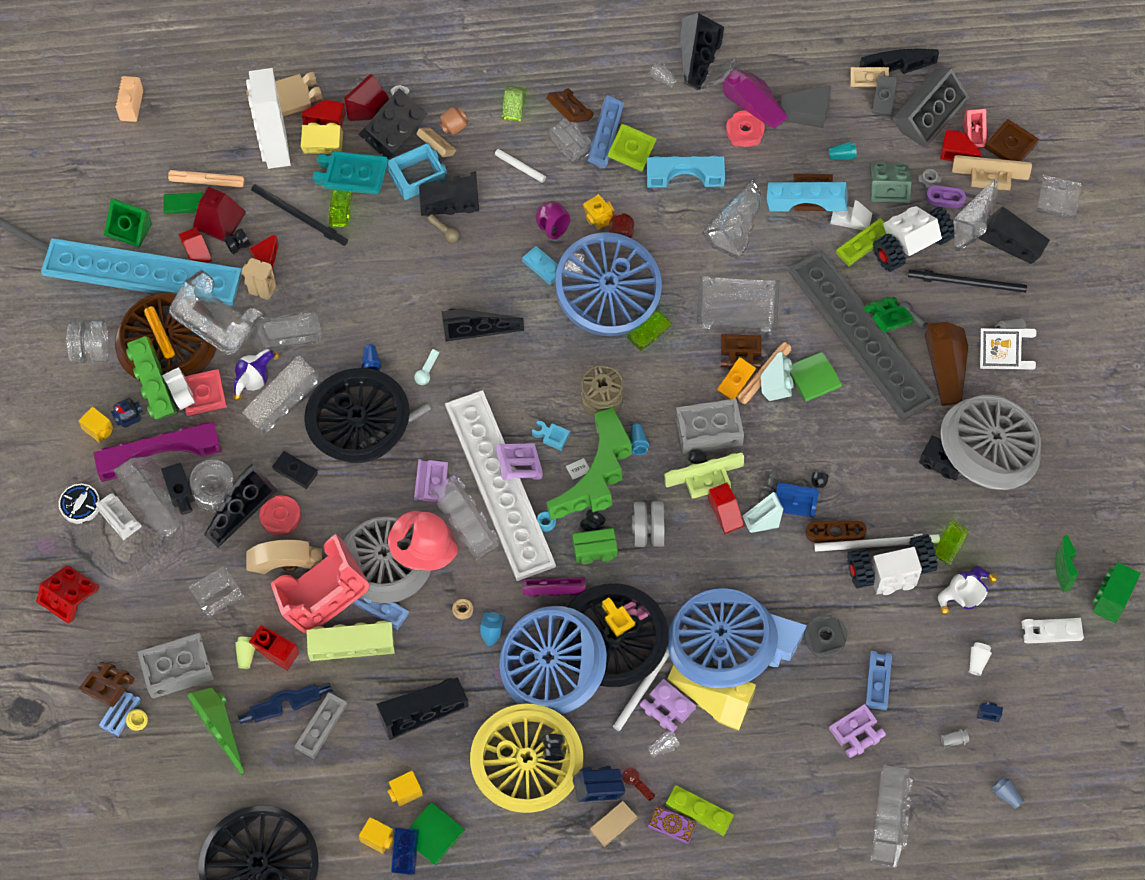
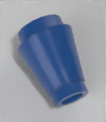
[361,345,381,371]

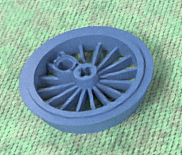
[667,588,778,688]
[499,606,607,714]

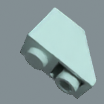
[761,352,794,401]

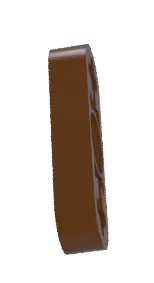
[806,520,867,542]

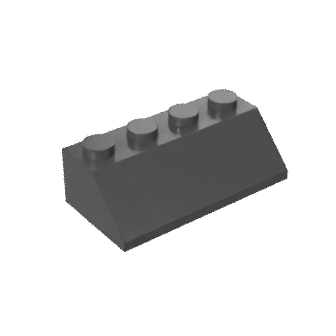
[893,68,969,147]

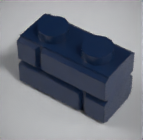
[573,766,625,802]

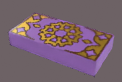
[648,805,697,844]

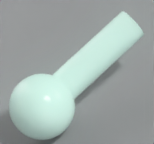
[414,349,439,385]

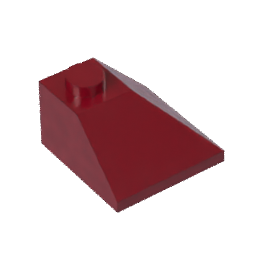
[344,74,389,121]
[193,187,246,242]

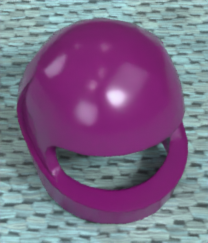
[536,201,570,240]

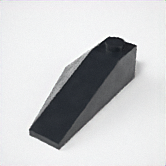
[680,13,724,90]
[441,308,524,342]

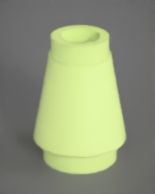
[235,637,255,669]

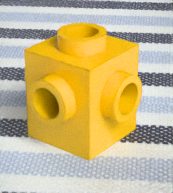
[583,194,614,230]

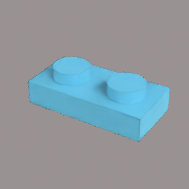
[522,246,558,285]

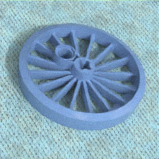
[555,233,662,336]

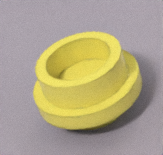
[126,709,148,731]

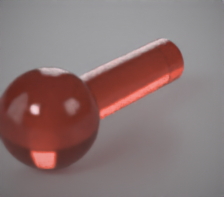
[622,768,655,801]

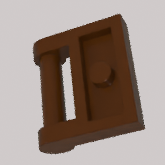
[546,88,594,123]

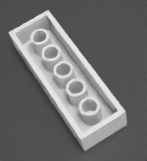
[246,68,291,169]

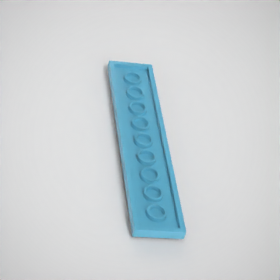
[41,238,242,306]

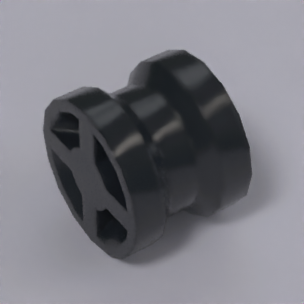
[580,509,606,531]

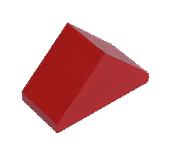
[249,235,279,270]

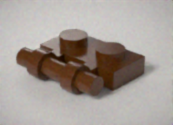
[721,334,761,370]
[79,662,135,707]

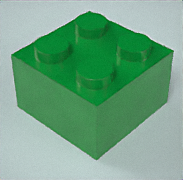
[1092,562,1141,623]

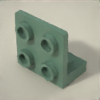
[870,162,912,203]

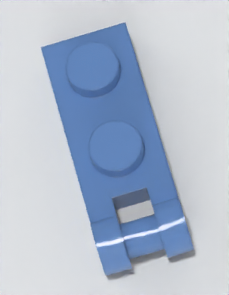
[865,650,892,710]

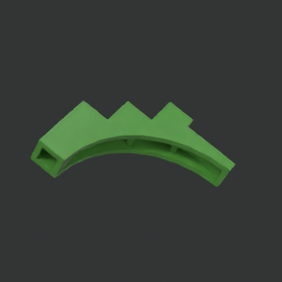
[547,407,632,520]

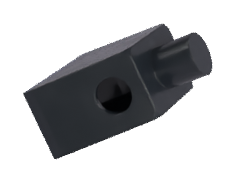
[161,462,194,515]

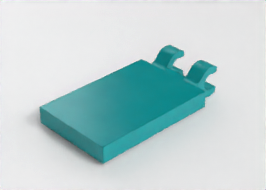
[312,151,389,195]

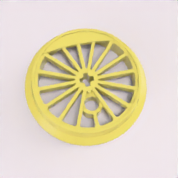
[470,704,583,813]

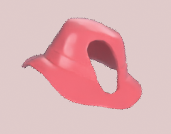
[388,511,458,571]

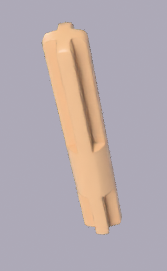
[168,170,245,187]
[737,342,791,404]

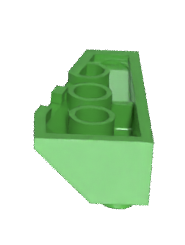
[187,688,245,775]

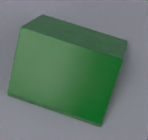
[104,198,152,247]

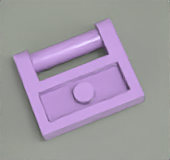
[496,443,543,480]

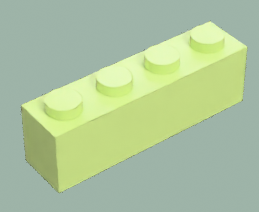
[307,621,395,661]

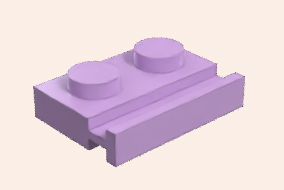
[414,459,448,503]

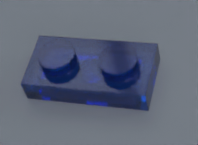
[391,827,419,875]

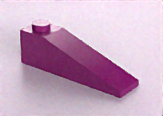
[721,69,788,129]

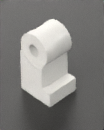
[162,367,195,410]

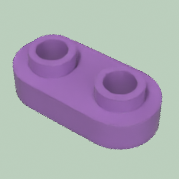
[926,185,966,209]

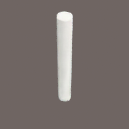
[495,149,546,183]

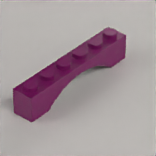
[93,422,222,482]

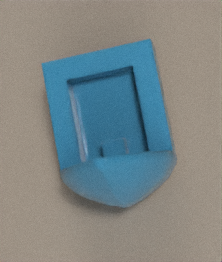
[480,612,505,647]

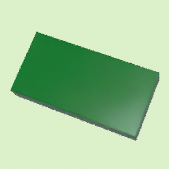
[163,192,203,214]

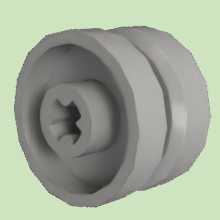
[632,501,664,547]

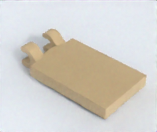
[246,72,323,117]

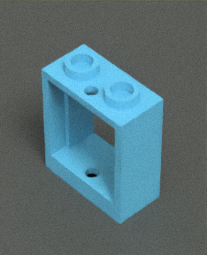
[387,143,447,201]

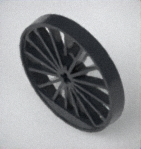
[198,805,319,880]

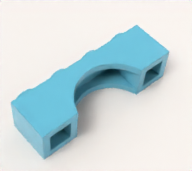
[647,155,725,187]
[767,182,848,211]

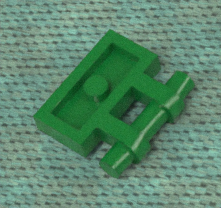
[864,297,915,333]

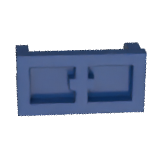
[776,483,819,518]

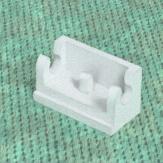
[95,493,142,541]

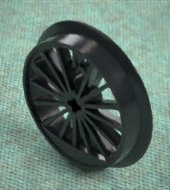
[304,368,410,463]
[558,583,668,687]

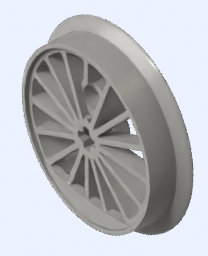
[941,395,1041,490]

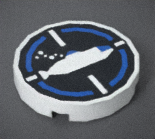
[59,484,100,524]

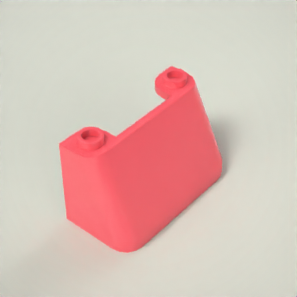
[271,534,369,634]

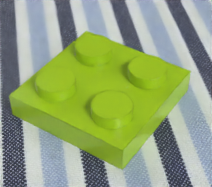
[607,124,657,171]

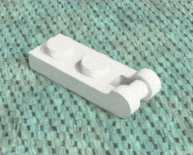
[1021,618,1084,643]

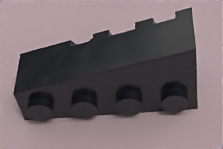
[376,677,469,740]

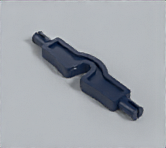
[238,683,333,724]

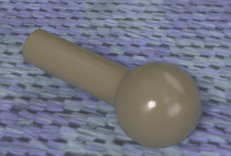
[427,214,460,243]

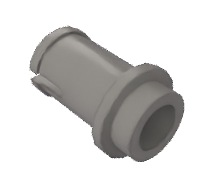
[940,728,970,749]

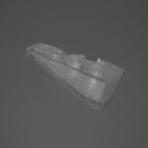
[702,180,762,259]
[113,456,180,539]

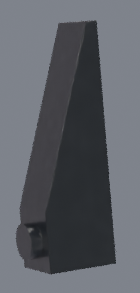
[204,464,278,548]

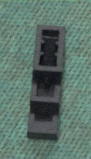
[859,48,939,74]

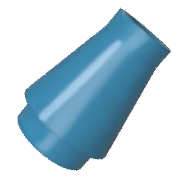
[630,424,650,455]

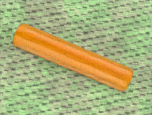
[144,306,175,359]

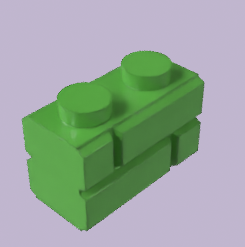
[572,528,618,565]

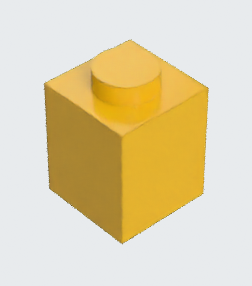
[78,406,114,443]
[387,771,423,807]
[359,817,395,854]

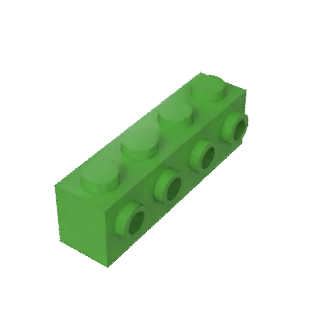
[126,336,178,421]

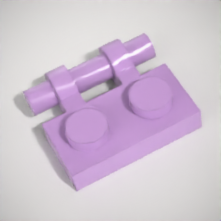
[640,679,696,733]
[829,704,886,758]

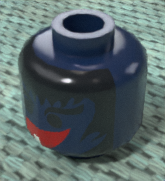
[111,398,143,428]

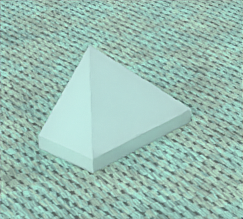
[742,492,783,533]

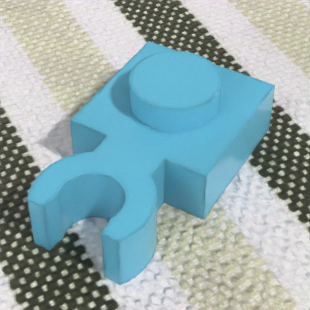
[532,421,570,451]

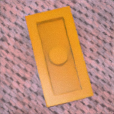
[716,357,756,400]

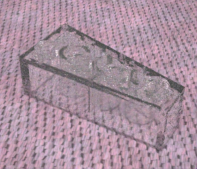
[241,355,324,434]
[427,475,499,560]

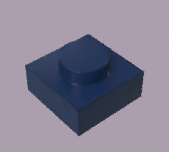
[977,702,1003,722]

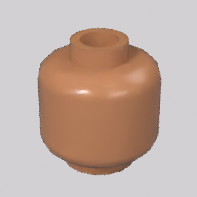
[439,107,468,135]

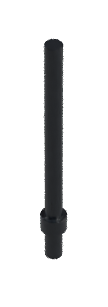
[251,184,348,246]
[908,270,1027,293]

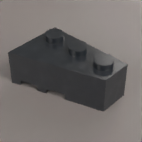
[419,171,479,216]
[976,206,1050,264]

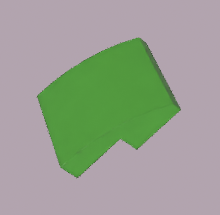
[790,352,842,402]

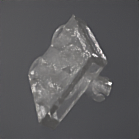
[1036,175,1082,219]

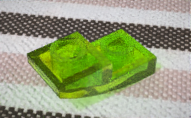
[329,190,352,227]
[628,311,672,351]

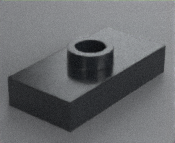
[272,451,318,489]

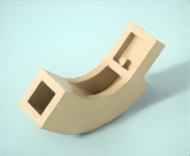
[246,540,322,574]

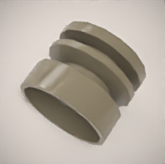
[581,365,623,417]

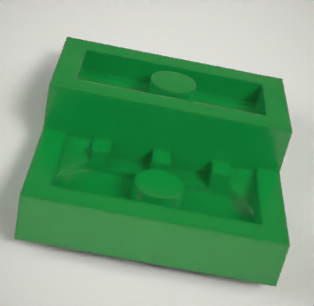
[1055,535,1079,593]
[401,802,466,865]

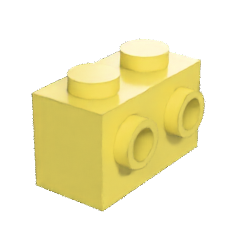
[301,123,343,154]

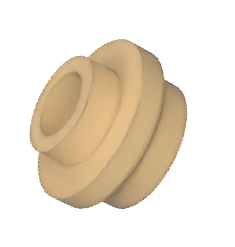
[452,599,473,620]

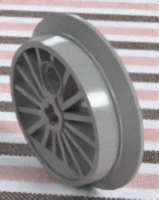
[343,517,432,604]

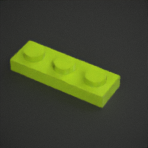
[836,218,886,267]
[665,785,734,836]

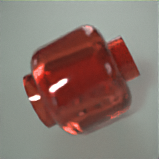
[609,213,634,238]

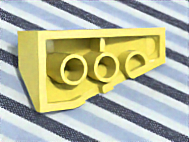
[667,665,756,731]

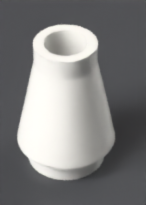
[969,642,992,676]

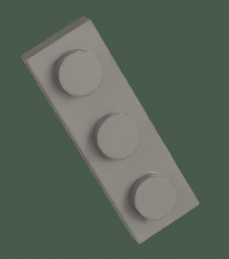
[295,692,348,759]

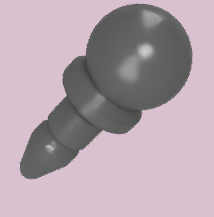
[759,467,778,502]

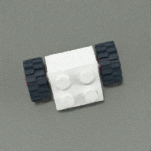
[873,206,957,272]
[847,534,938,595]

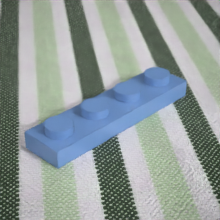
[587,95,624,168]

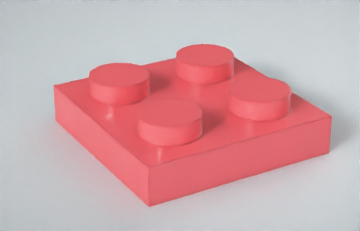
[185,369,227,416]

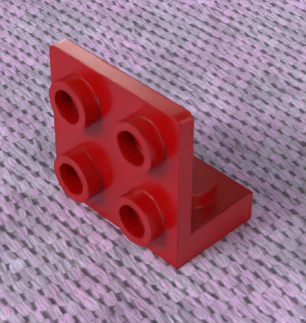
[36,565,99,624]

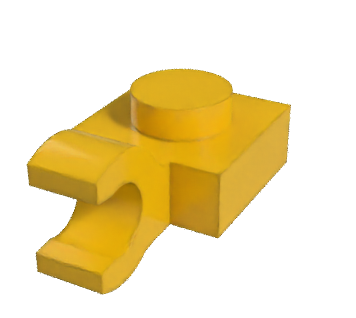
[602,598,635,636]

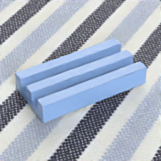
[99,691,141,737]

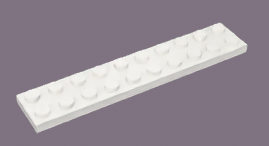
[445,390,556,581]

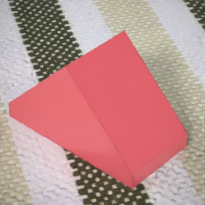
[962,108,987,147]

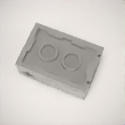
[675,399,744,454]
[138,633,214,699]

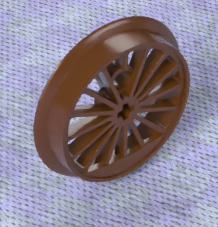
[115,293,218,381]

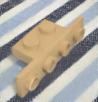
[952,155,1032,190]

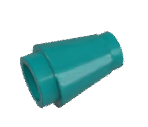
[829,141,857,160]

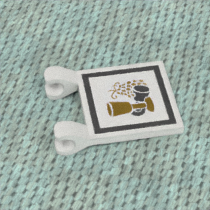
[980,328,1036,370]

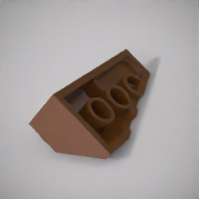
[925,322,968,406]

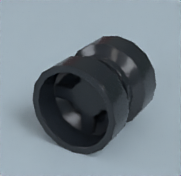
[224,229,250,254]
[543,734,565,761]

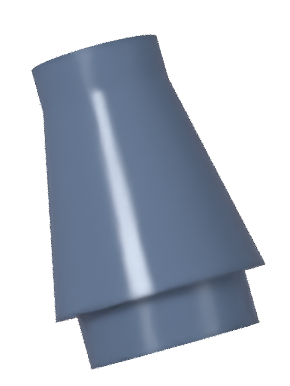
[992,776,1024,809]

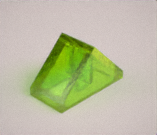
[502,86,527,121]
[935,520,970,565]

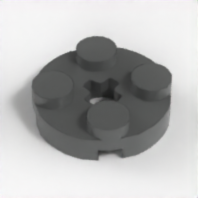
[804,614,847,657]

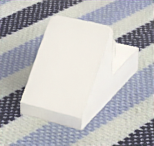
[830,200,872,230]

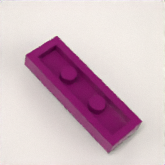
[522,577,586,597]

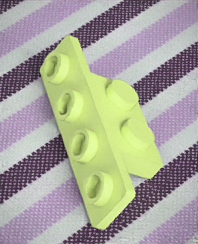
[664,452,744,499]

